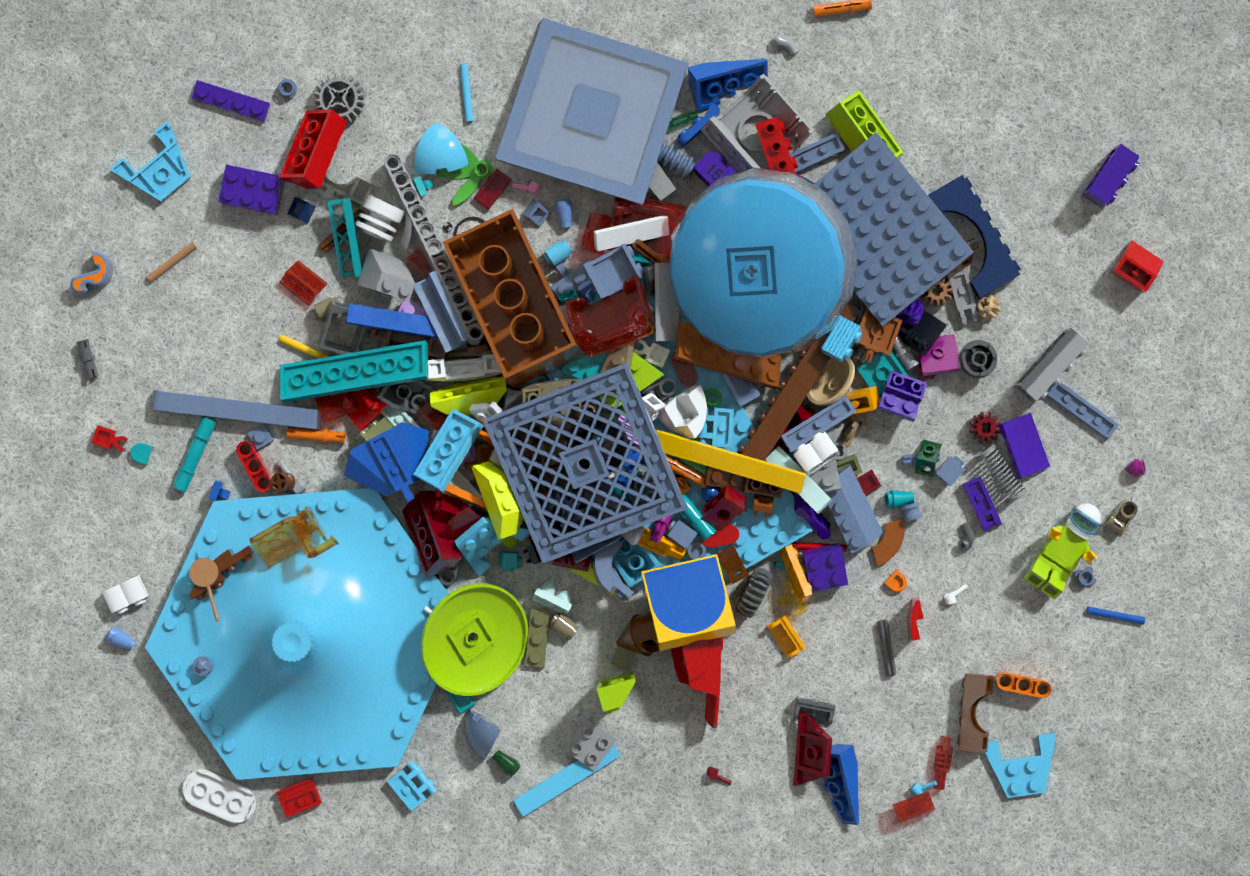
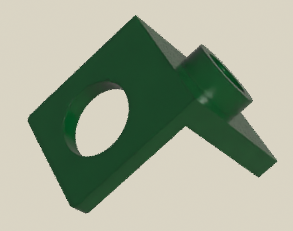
[915,440,942,477]

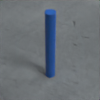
[1087,606,1145,625]

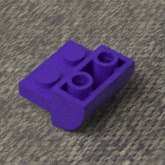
[877,370,927,422]

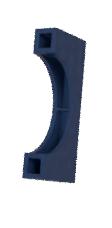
[928,175,1021,299]

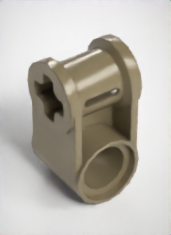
[1103,500,1138,537]

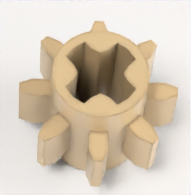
[977,295,1001,320]

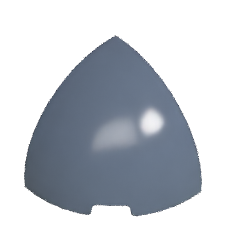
[465,709,502,760]

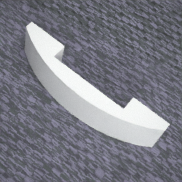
[426,354,502,381]

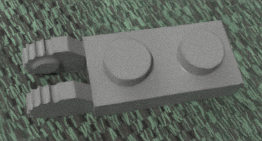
[949,270,978,326]

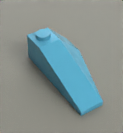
[613,536,662,591]

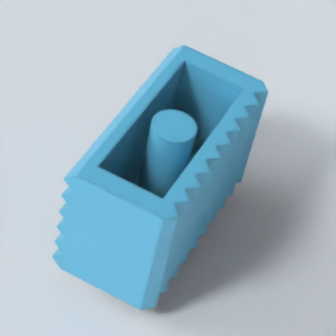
[821,316,863,364]

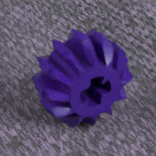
[896,300,924,326]

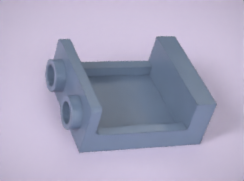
[583,243,644,301]

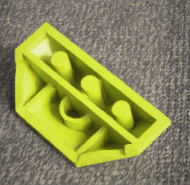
[430,377,507,416]
[471,461,524,540]

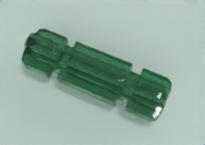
[667,109,699,132]

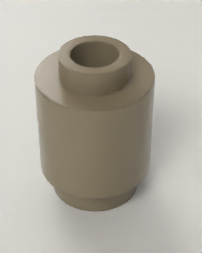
[312,297,339,322]
[549,613,579,640]

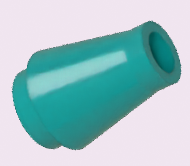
[885,490,914,509]

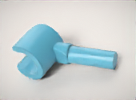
[910,781,937,797]

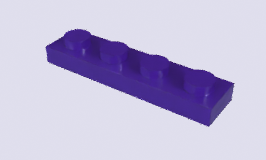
[191,80,271,122]

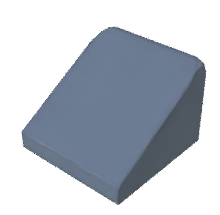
[522,199,551,228]

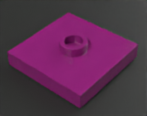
[918,334,961,376]

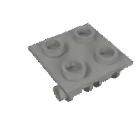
[563,718,616,771]

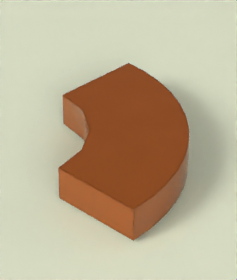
[872,518,905,566]

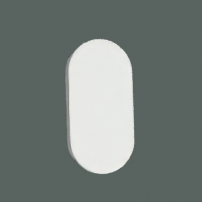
[182,769,256,823]

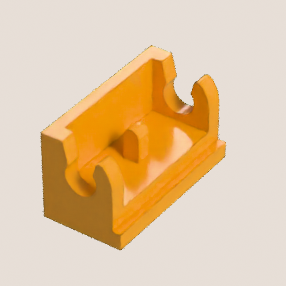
[767,615,806,658]

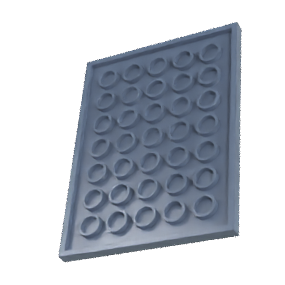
[811,132,974,326]

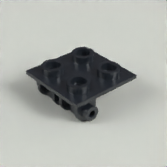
[898,310,947,356]

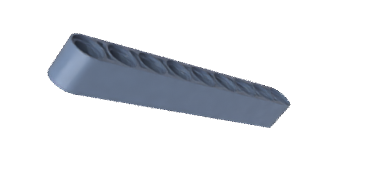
[151,390,323,430]

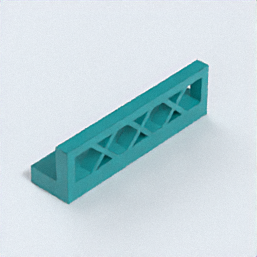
[328,198,362,277]

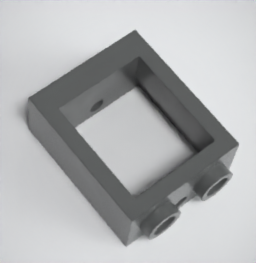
[317,300,366,355]

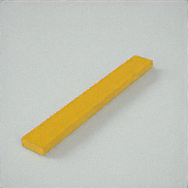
[656,430,806,493]

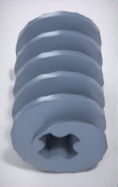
[657,140,698,180]

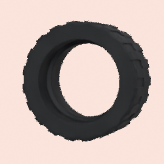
[567,412,628,473]

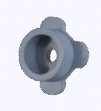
[1075,567,1096,588]

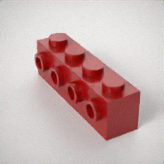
[755,117,803,181]

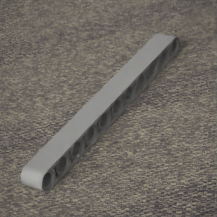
[384,154,484,345]

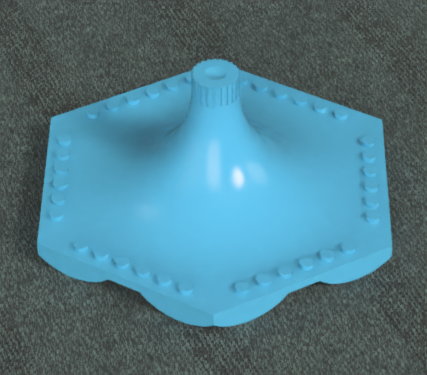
[145,488,450,780]

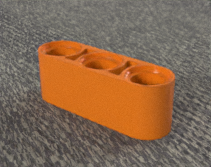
[994,671,1052,698]

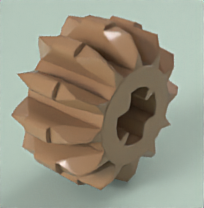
[922,277,953,307]

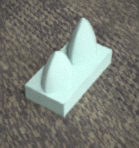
[532,578,572,616]

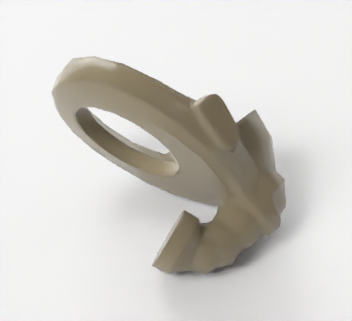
[840,413,867,442]

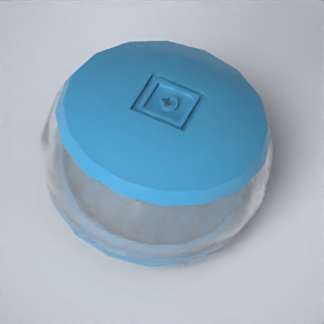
[667,168,858,359]

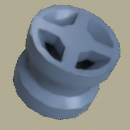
[900,502,922,521]

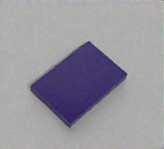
[999,413,1050,479]

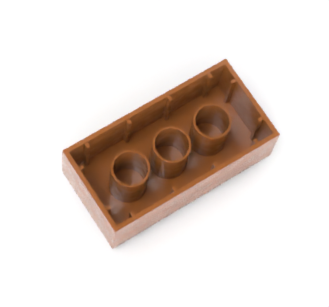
[442,209,583,389]

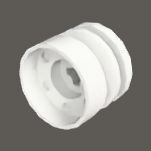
[355,195,405,242]

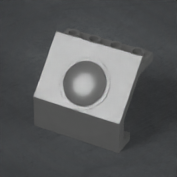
[700,74,814,178]

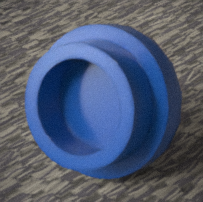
[702,485,720,502]

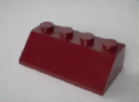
[402,490,462,578]

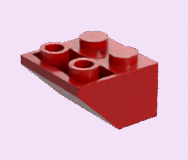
[1110,240,1164,293]

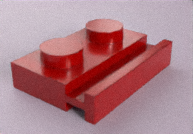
[276,777,323,818]

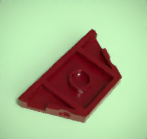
[793,712,832,786]

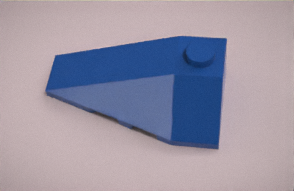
[688,59,768,111]
[823,744,859,825]

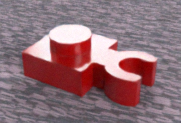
[91,425,128,451]

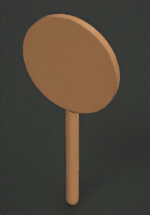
[189,558,219,622]

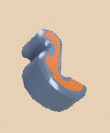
[70,251,113,294]

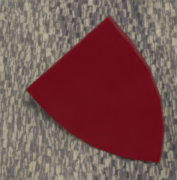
[442,503,481,538]

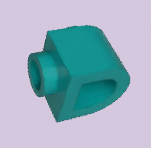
[499,551,522,572]

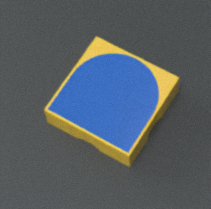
[641,554,736,651]

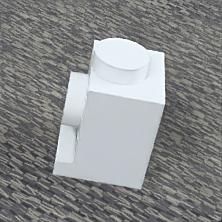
[642,393,666,422]

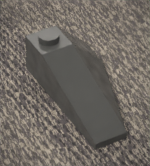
[377,380,445,420]

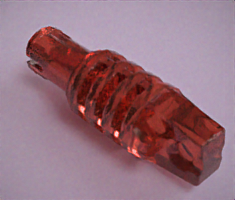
[933,736,953,790]

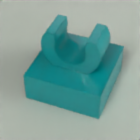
[411,176,433,199]

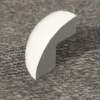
[657,385,707,438]

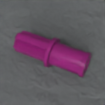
[650,514,674,543]

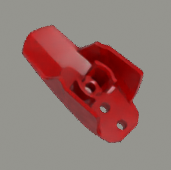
[670,637,723,729]

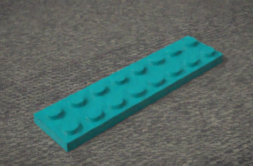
[280,341,429,403]

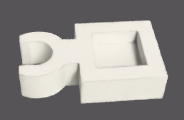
[634,340,670,368]

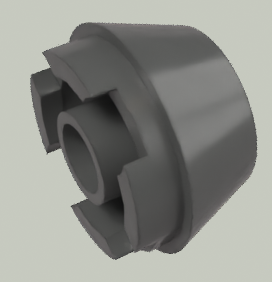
[959,340,997,378]

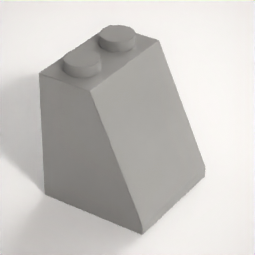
[357,248,415,302]

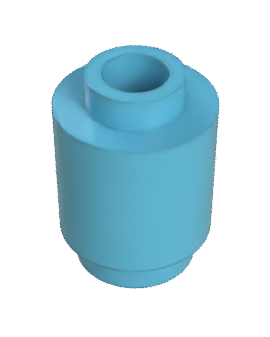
[543,240,573,266]

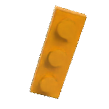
[779,543,812,603]

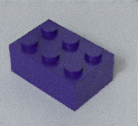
[1082,144,1140,208]
[218,165,285,216]

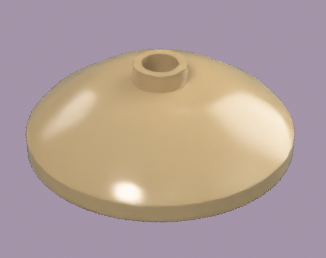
[807,358,855,406]

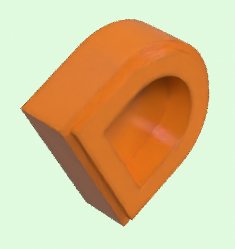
[884,569,907,592]

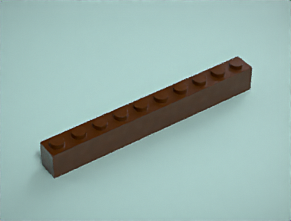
[737,300,860,461]

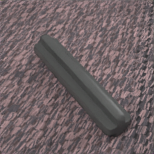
[877,619,897,676]

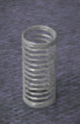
[974,444,1027,504]

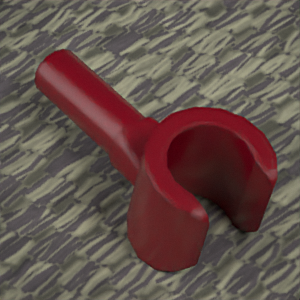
[707,767,732,785]

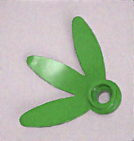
[437,143,493,206]

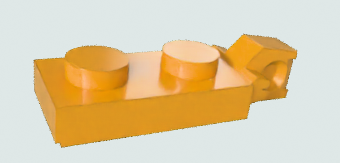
[637,527,686,560]

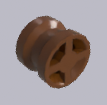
[271,473,295,492]

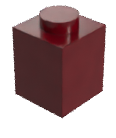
[431,494,463,523]

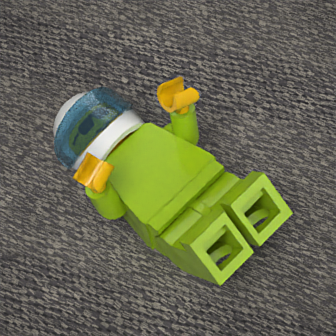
[1023,503,1102,600]

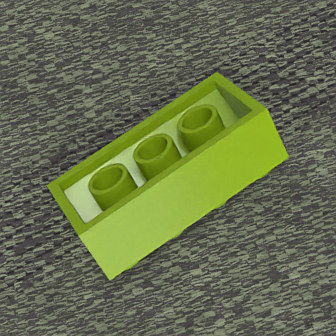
[825,91,904,157]
[597,672,636,714]

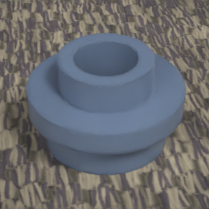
[278,79,297,99]

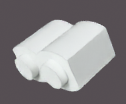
[793,432,840,476]
[102,575,149,614]

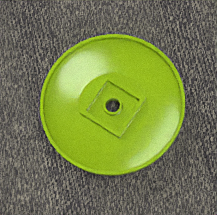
[421,583,528,696]

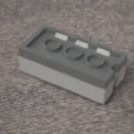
[1014,328,1089,402]

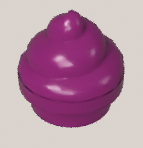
[1125,459,1146,478]

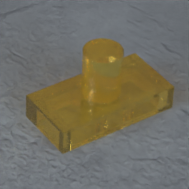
[776,576,808,616]

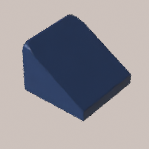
[287,197,316,223]

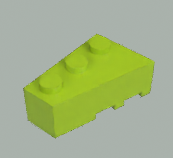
[598,352,664,407]

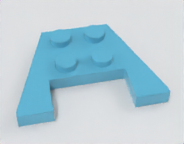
[110,121,191,202]
[455,517,530,576]
[985,732,1056,798]

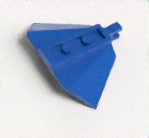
[344,422,429,502]

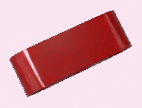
[236,441,272,492]

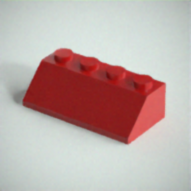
[279,109,347,189]

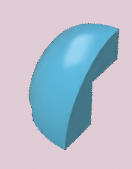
[414,123,469,174]

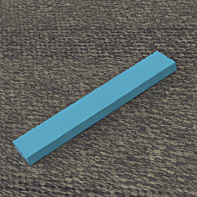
[513,744,621,817]

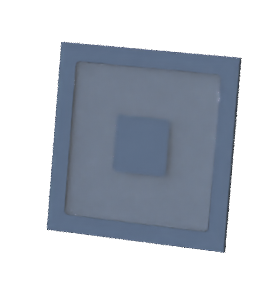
[495,18,689,205]

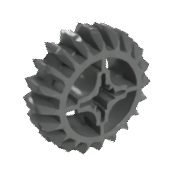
[736,567,773,618]

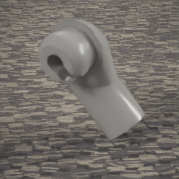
[771,34,799,56]

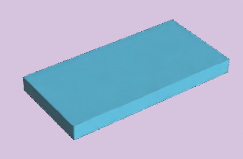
[413,409,484,492]

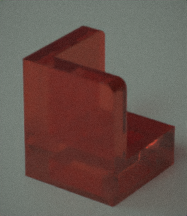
[417,399,448,430]

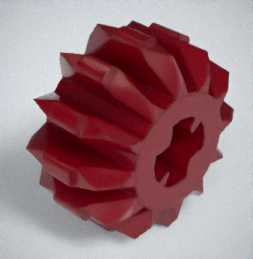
[969,412,1001,444]

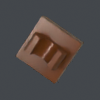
[752,494,774,518]

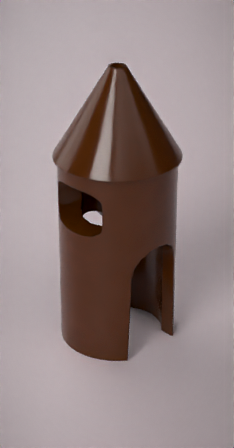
[616,611,660,656]

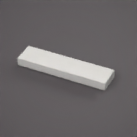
[594,215,669,251]

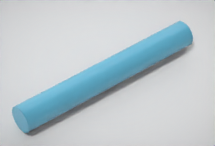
[460,64,473,122]

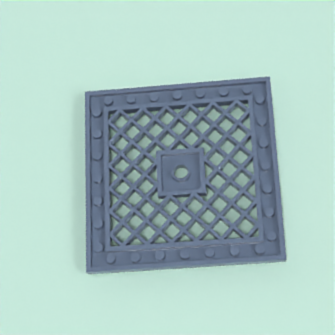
[483,362,687,563]

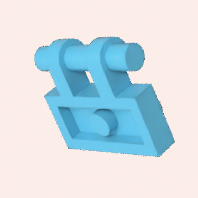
[697,407,734,448]
[387,760,437,811]

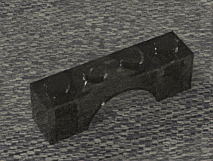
[320,175,376,209]

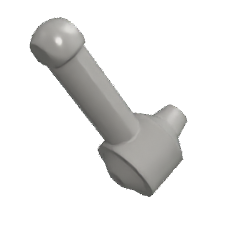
[277,460,309,494]

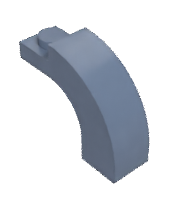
[593,541,634,601]

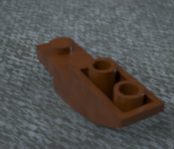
[704,466,783,498]
[189,545,256,601]

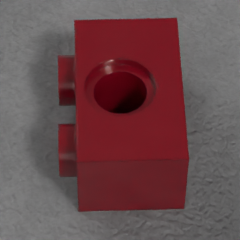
[701,485,745,531]

